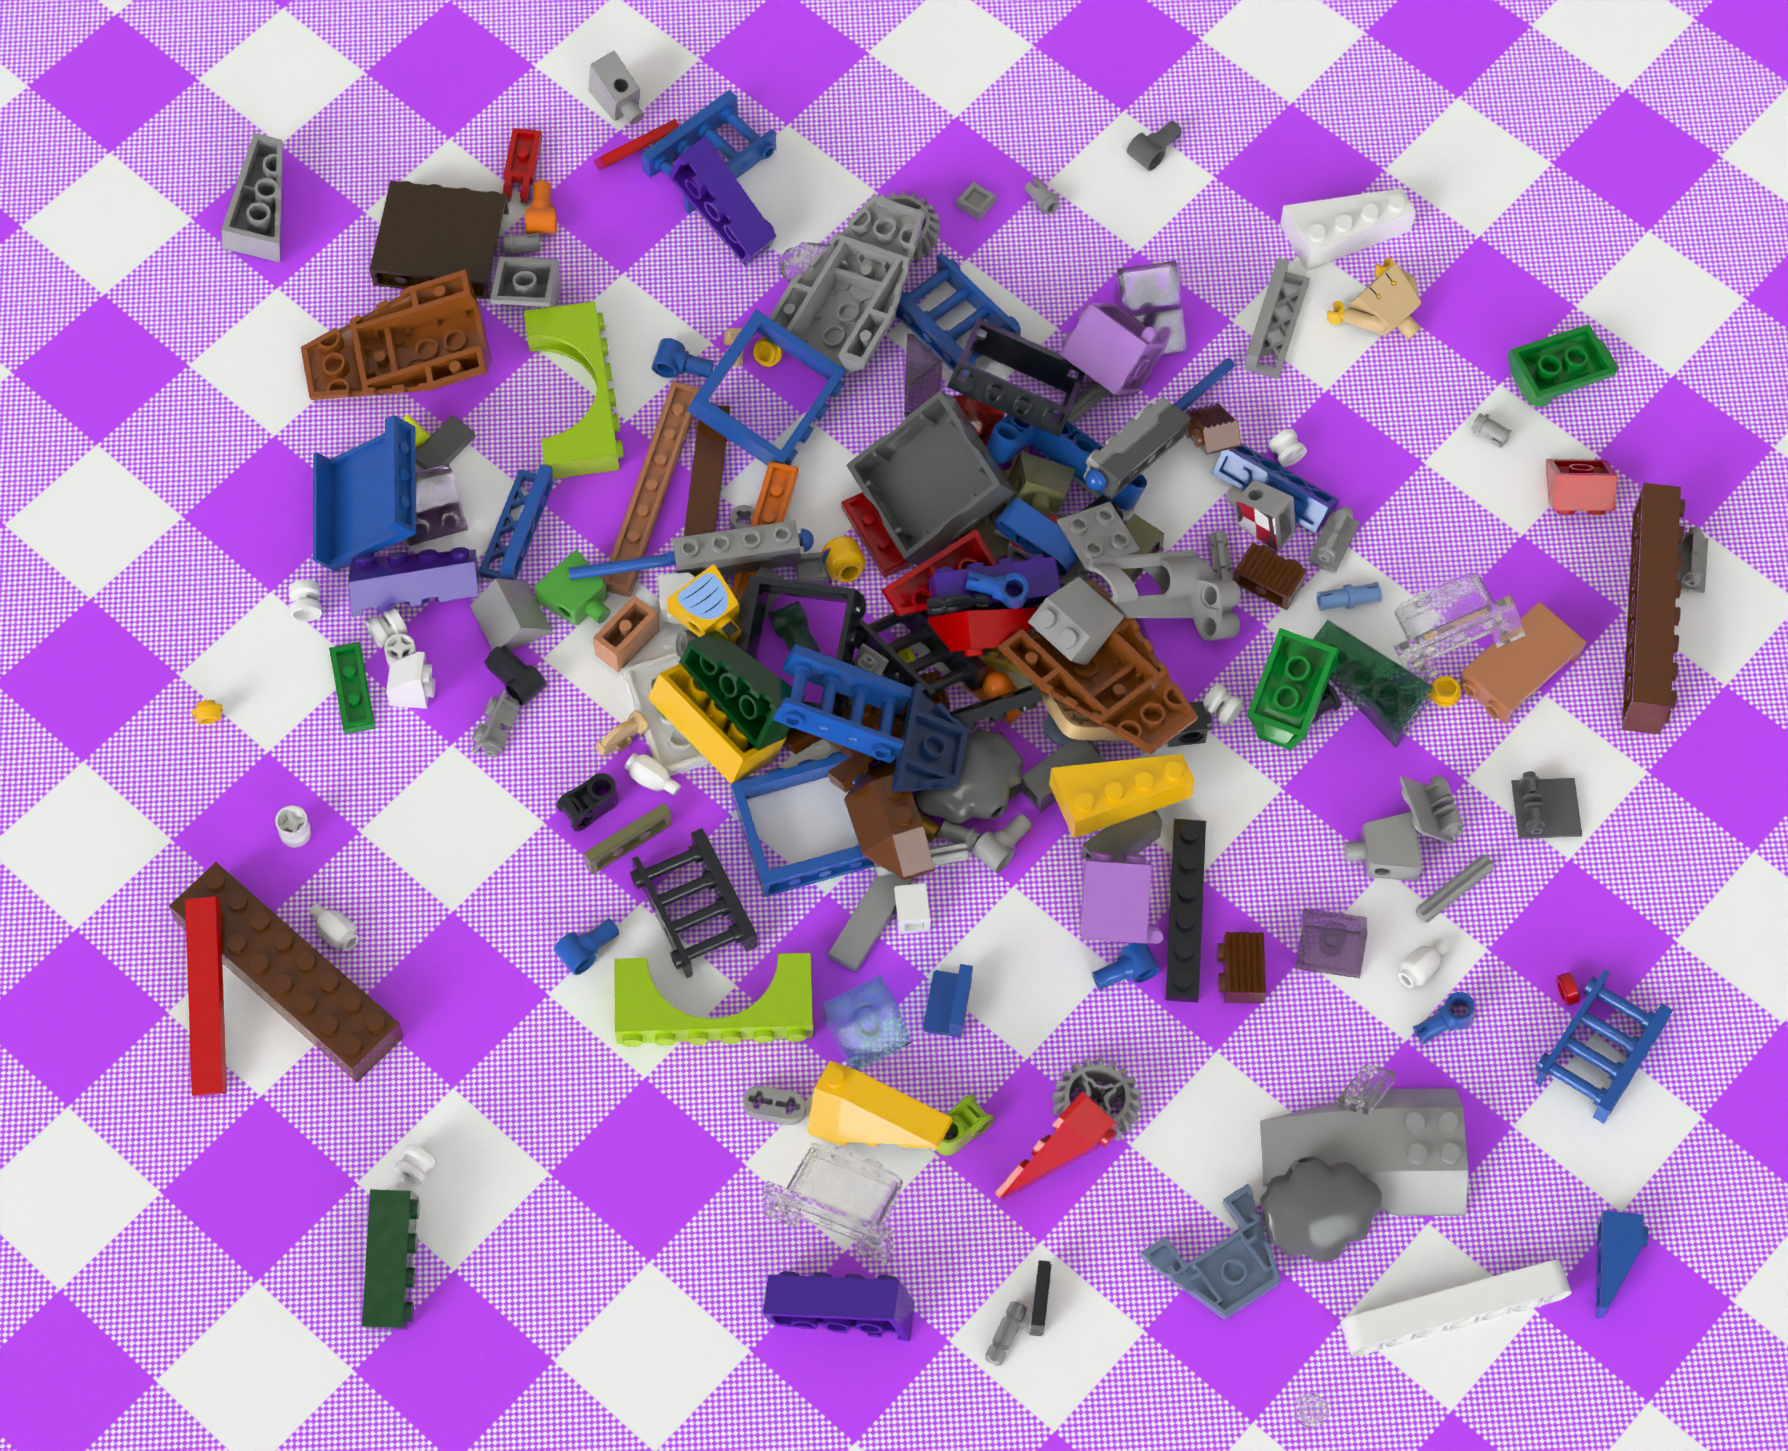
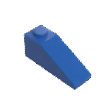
[1595,1211,1649,1318]

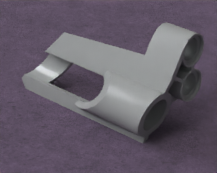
[1088,550,1241,641]

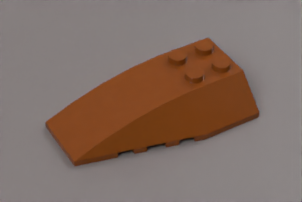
[301,269,492,400]
[998,578,1198,755]

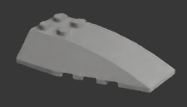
[769,195,925,374]
[1260,1088,1468,1216]

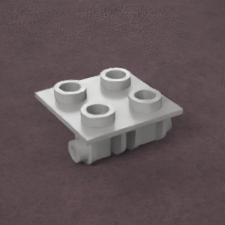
[1057,502,1140,570]
[1399,775,1464,844]

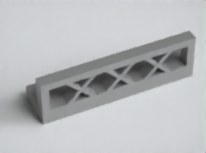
[1244,258,1310,379]

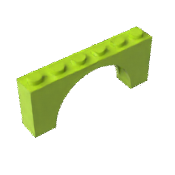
[524,301,624,479]
[614,953,813,1047]

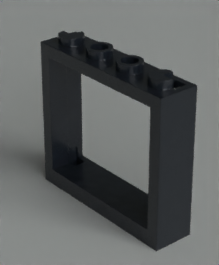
[947,317,1085,437]
[736,576,866,717]

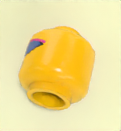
[821,536,866,582]

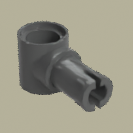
[1126,120,1182,171]

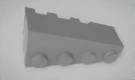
[221,133,283,263]

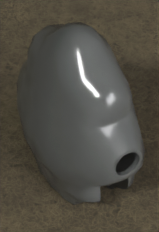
[915,729,1023,824]
[1260,1156,1382,1262]

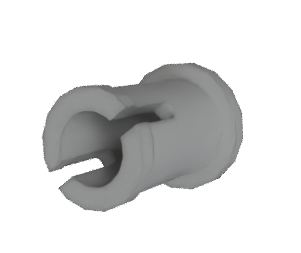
[1025,177,1060,214]
[503,232,540,256]
[1471,413,1512,447]
[939,820,982,851]

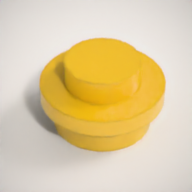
[753,337,783,367]
[1429,676,1461,707]
[191,700,223,724]

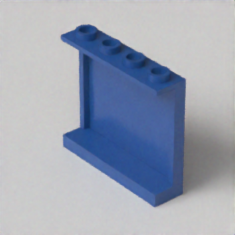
[313,415,416,571]

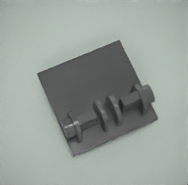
[1511,771,1582,839]

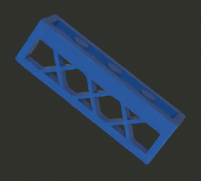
[1212,443,1340,533]
[478,465,554,580]

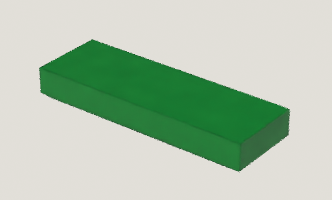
[329,642,376,734]

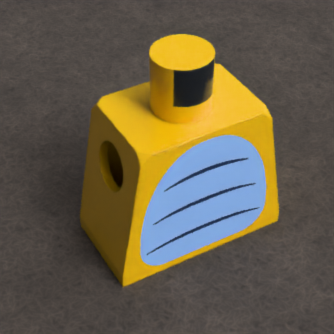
[667,564,742,642]

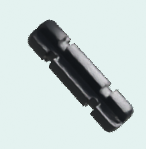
[926,593,989,615]

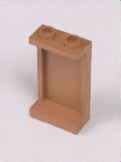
[1460,602,1586,724]

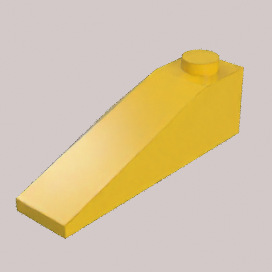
[808,1061,953,1149]

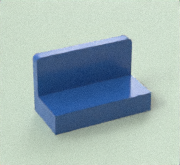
[923,964,973,1038]

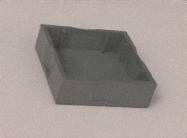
[846,390,1015,566]

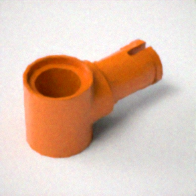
[525,180,557,234]

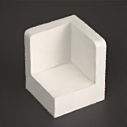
[894,883,931,935]

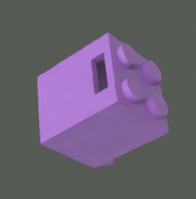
[1059,303,1172,395]
[1080,851,1163,944]

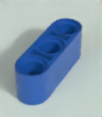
[994,498,1079,575]

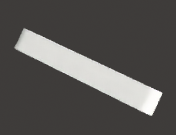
[1340,1260,1572,1357]

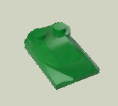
[1507,324,1619,407]
[1246,628,1340,750]

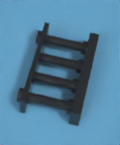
[858,610,988,702]
[630,828,758,978]

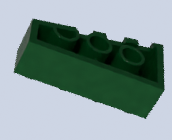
[679,631,806,751]
[362,1189,420,1330]

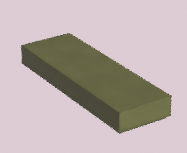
[584,803,672,874]

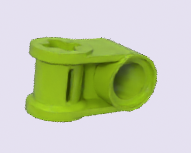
[934,1094,995,1156]

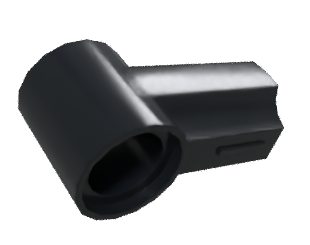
[484,645,547,706]

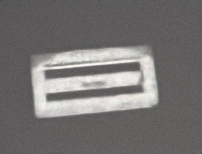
[1338,1065,1395,1115]

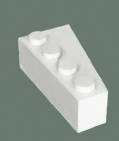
[1280,188,1416,271]

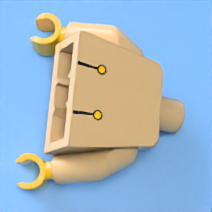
[1327,258,1421,340]

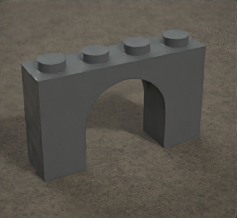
[1020,739,1162,861]

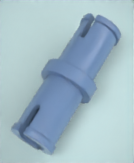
[1316,582,1382,611]

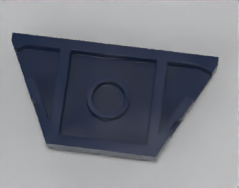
[891,683,969,792]

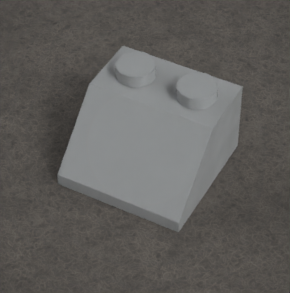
[490,257,562,307]
[1028,577,1125,665]

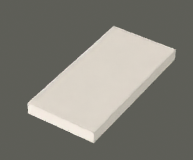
[621,652,711,776]

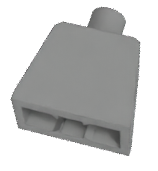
[588,50,645,125]
[1344,812,1422,881]

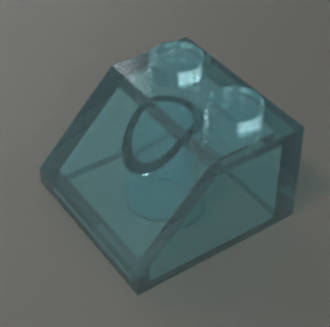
[822,975,911,1070]

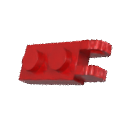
[503,128,543,204]

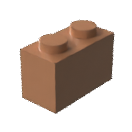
[593,595,660,673]

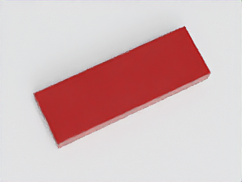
[593,119,679,170]
[841,492,911,578]

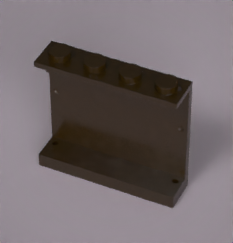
[370,181,509,299]

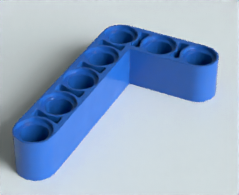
[985,412,1147,510]

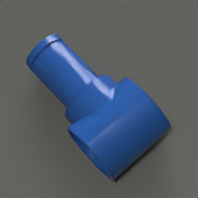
[651,338,714,379]
[966,570,1029,609]
[553,918,619,975]
[1092,943,1160,991]
[1412,992,1475,1045]

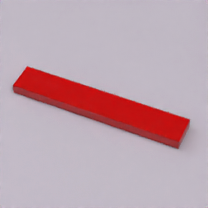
[185,896,227,1097]

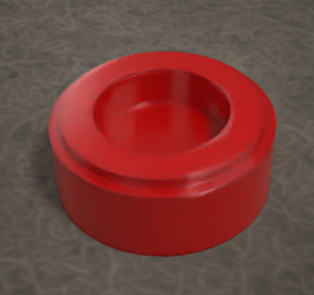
[1556,972,1580,1006]

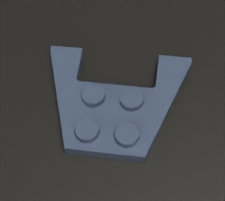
[1140,1184,1281,1320]

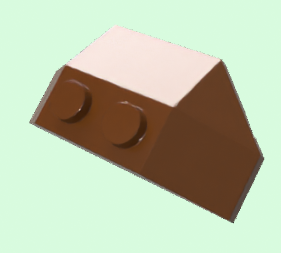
[844,759,935,880]

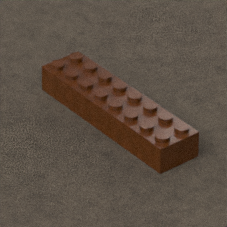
[1621,483,1685,734]
[169,862,403,1083]

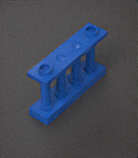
[641,90,776,214]
[895,252,1021,377]
[773,644,912,763]
[1535,969,1673,1124]

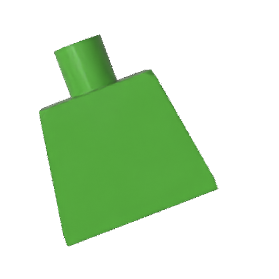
[534,549,611,625]

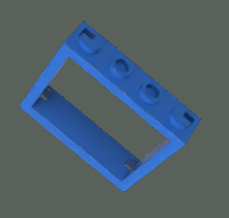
[687,309,846,466]
[731,751,874,897]

